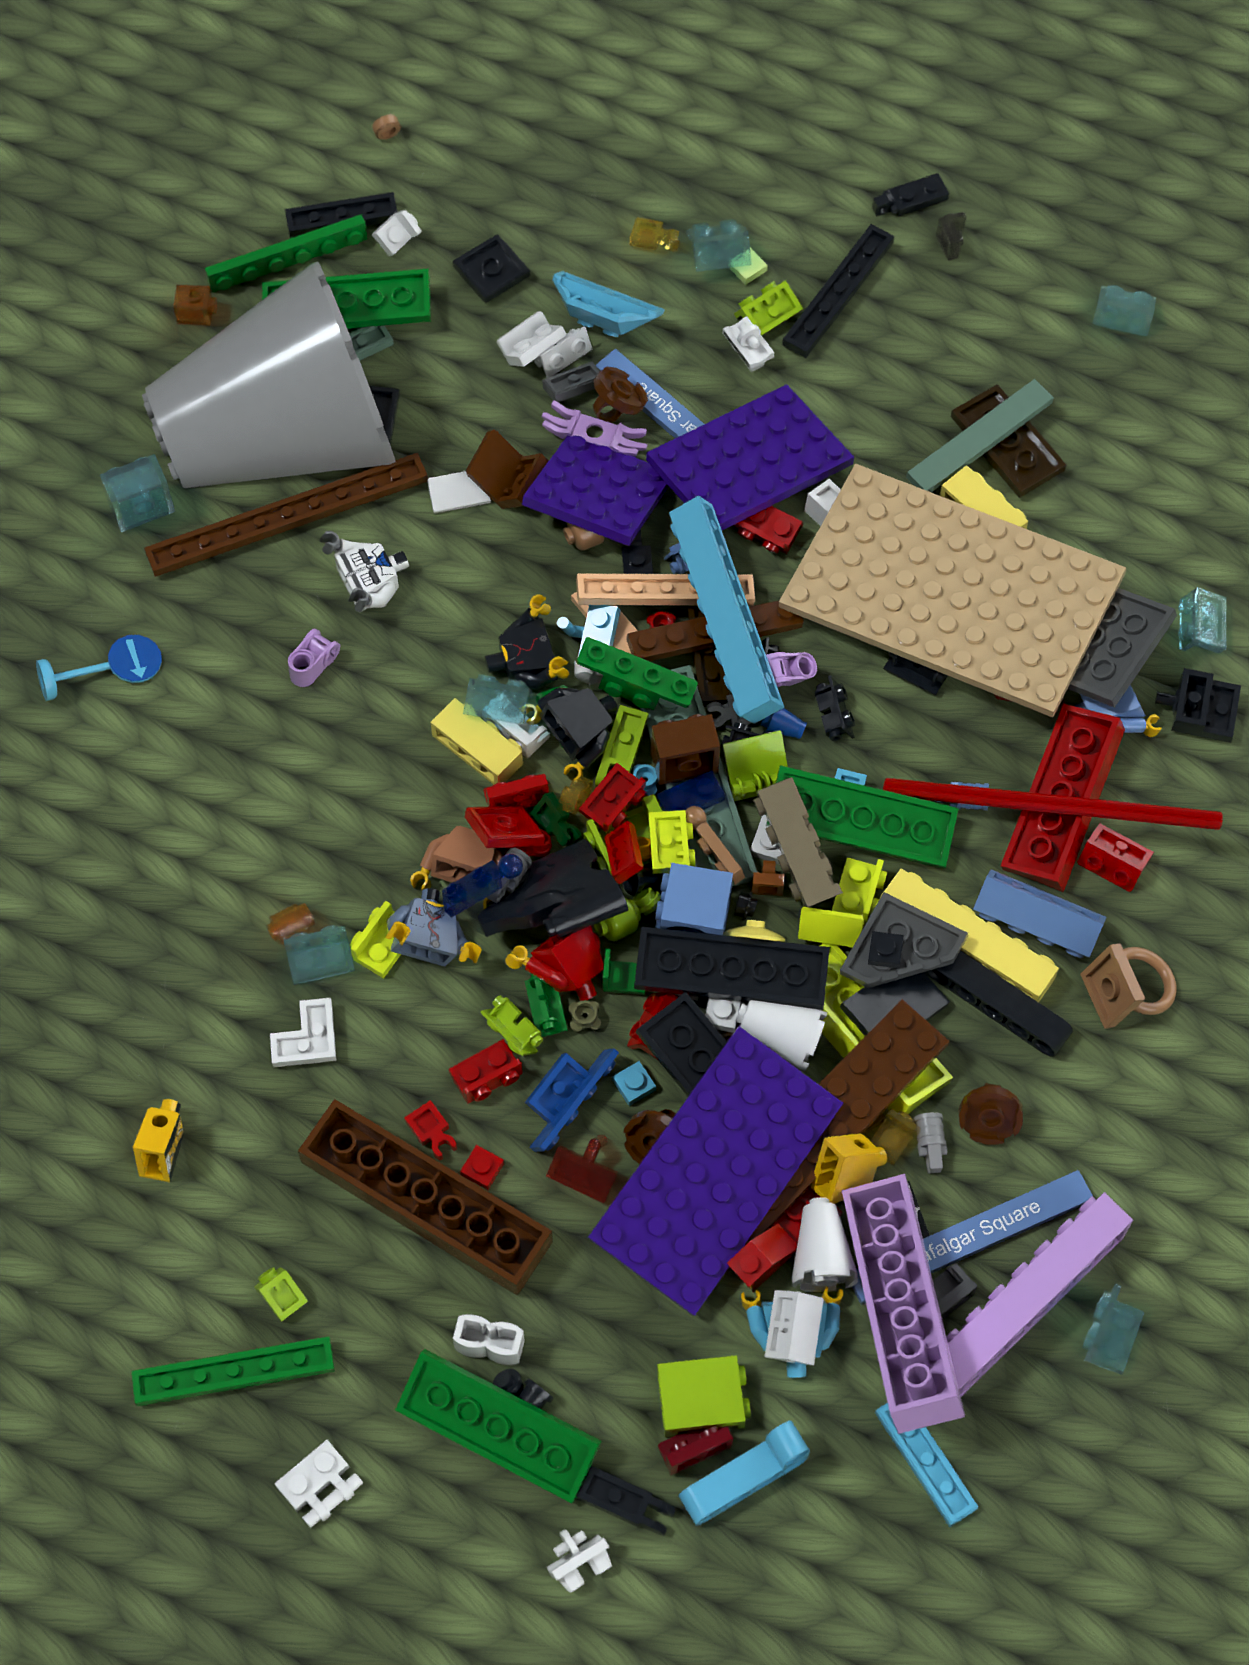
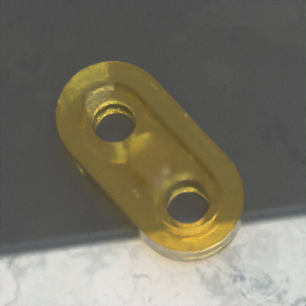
[559,776,593,815]

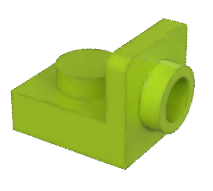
[254,1267,308,1321]

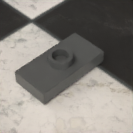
[542,362,600,402]

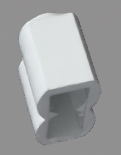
[453,1315,524,1365]

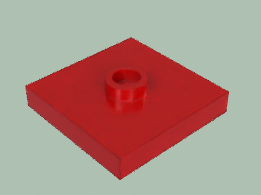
[464,805,545,848]

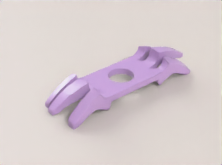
[542,400,648,456]

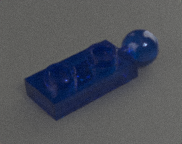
[442,854,523,918]

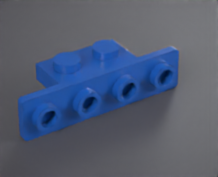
[525,1048,619,1152]

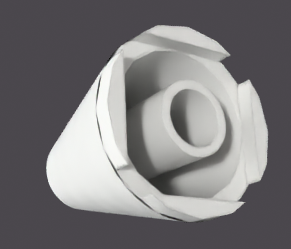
[735,1000,827,1071]
[792,1198,858,1292]

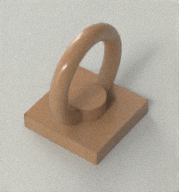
[1080,943,1177,1029]

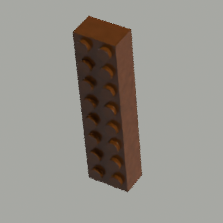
[298,1099,553,1296]

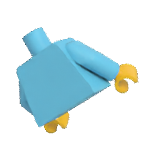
[741,1287,843,1378]

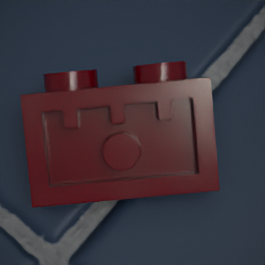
[658,1426,733,1476]

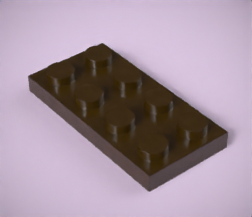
[951,384,1067,498]

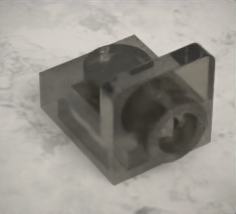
[936,212,966,261]

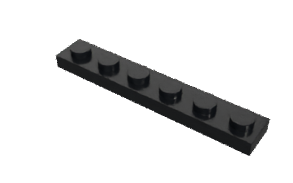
[782,224,895,358]

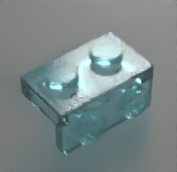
[1093,285,1156,336]

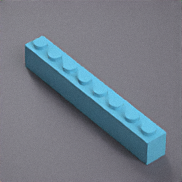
[669,496,784,724]

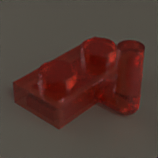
[546,1135,619,1203]

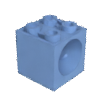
[655,863,733,935]

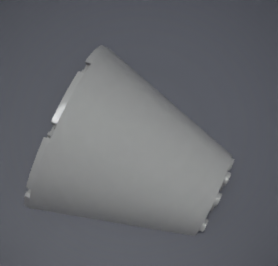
[142,261,396,488]

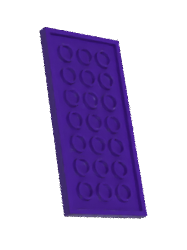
[587,1026,843,1316]

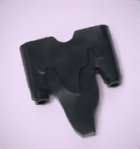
[478,838,628,938]

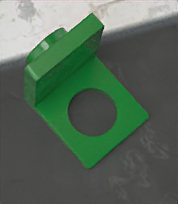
[603,949,645,995]

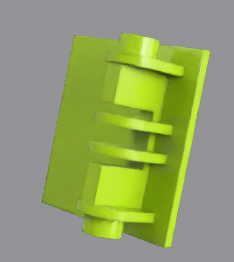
[722,730,788,801]

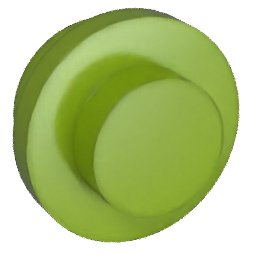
[632,887,661,915]

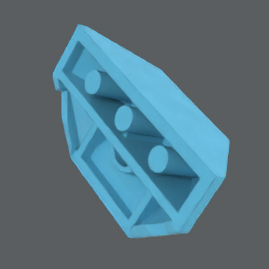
[552,271,665,337]

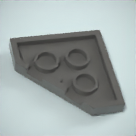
[840,892,968,988]

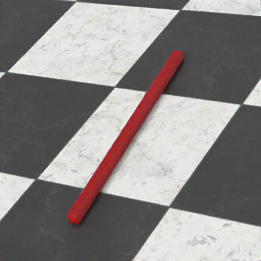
[883,778,1223,830]

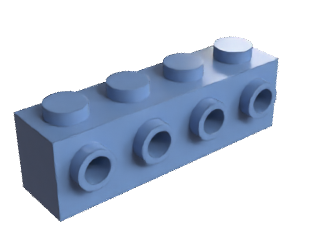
[973,870,1106,958]

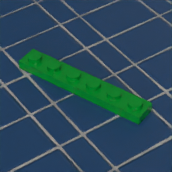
[205,214,368,293]
[131,1336,335,1406]

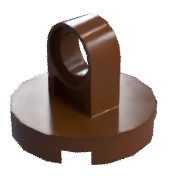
[593,366,648,423]
[959,1083,1023,1145]
[623,1109,676,1164]

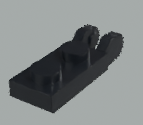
[577,1466,676,1536]

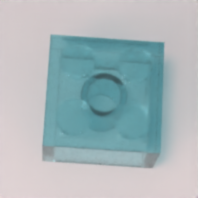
[100,454,175,532]

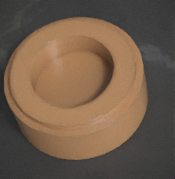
[372,115,401,140]

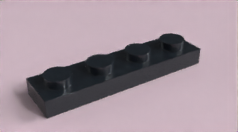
[285,192,397,238]

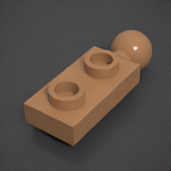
[685,806,745,885]

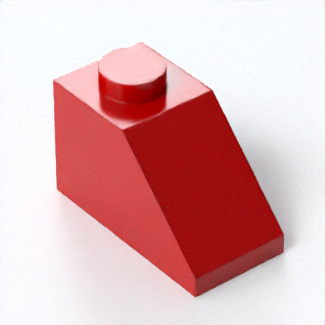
[727,1223,797,1292]

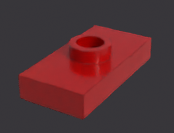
[605,821,643,885]

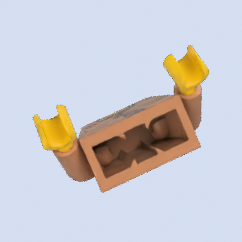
[410,826,504,909]

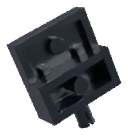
[1155,668,1241,743]

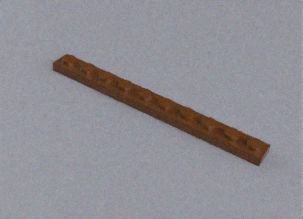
[144,453,428,577]

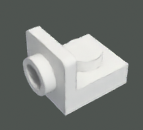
[372,210,422,256]

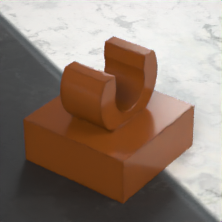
[752,860,785,896]

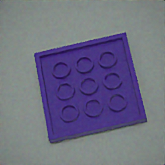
[522,435,669,546]

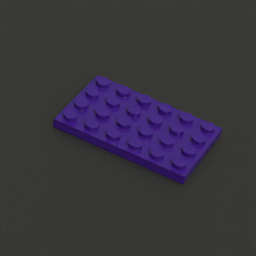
[646,384,854,530]

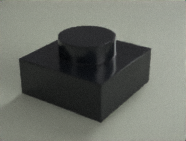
[868,931,904,969]

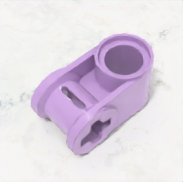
[288,628,341,687]
[766,652,817,687]

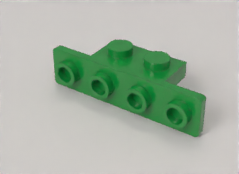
[576,637,698,710]

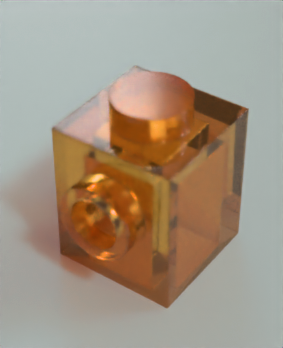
[173,285,217,326]

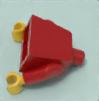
[505,926,604,1001]

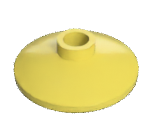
[723,920,786,942]

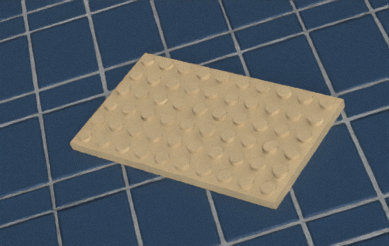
[779,463,1126,717]

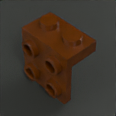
[466,429,549,509]

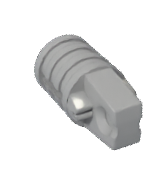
[914,1113,947,1174]

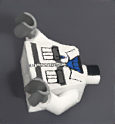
[320,531,409,612]

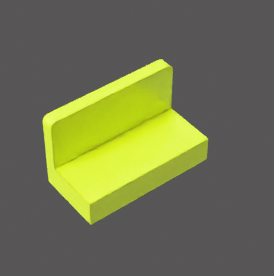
[798,907,864,947]

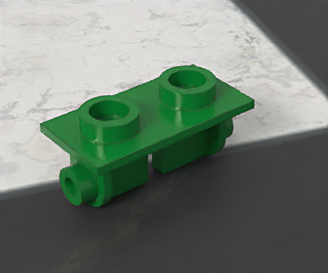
[524,974,568,1038]

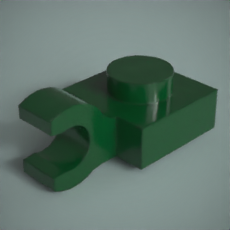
[530,792,582,846]

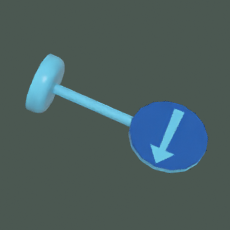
[36,635,162,701]

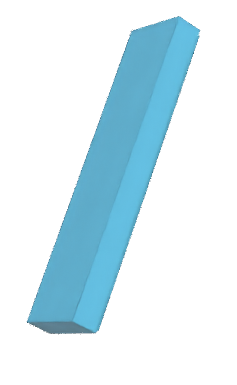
[875,1403,979,1527]

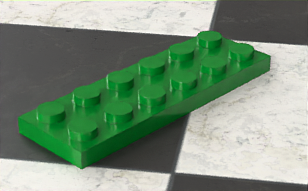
[262,268,431,329]
[766,765,959,869]
[395,1349,602,1504]

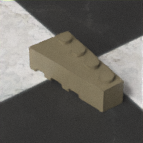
[753,777,842,907]

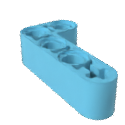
[679,1421,810,1526]

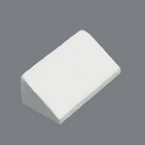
[427,471,491,514]

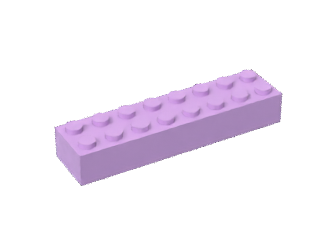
[842,1174,965,1434]
[946,1192,1133,1397]

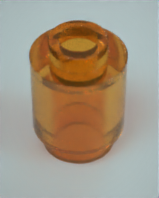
[266,903,315,944]

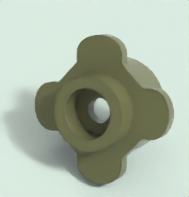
[569,1000,601,1032]

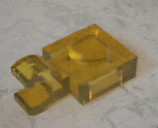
[629,217,680,252]

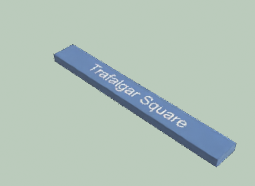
[596,349,704,438]
[852,1170,1093,1305]

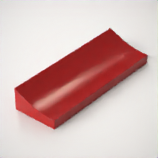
[1001,704,1125,893]

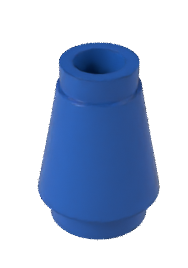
[760,708,807,739]

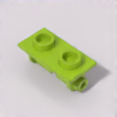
[480,995,544,1056]

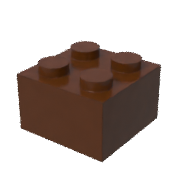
[651,714,720,785]

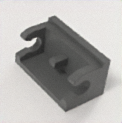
[933,1263,978,1320]

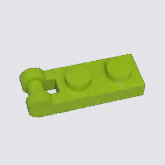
[595,705,649,786]

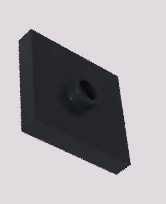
[453,234,530,304]

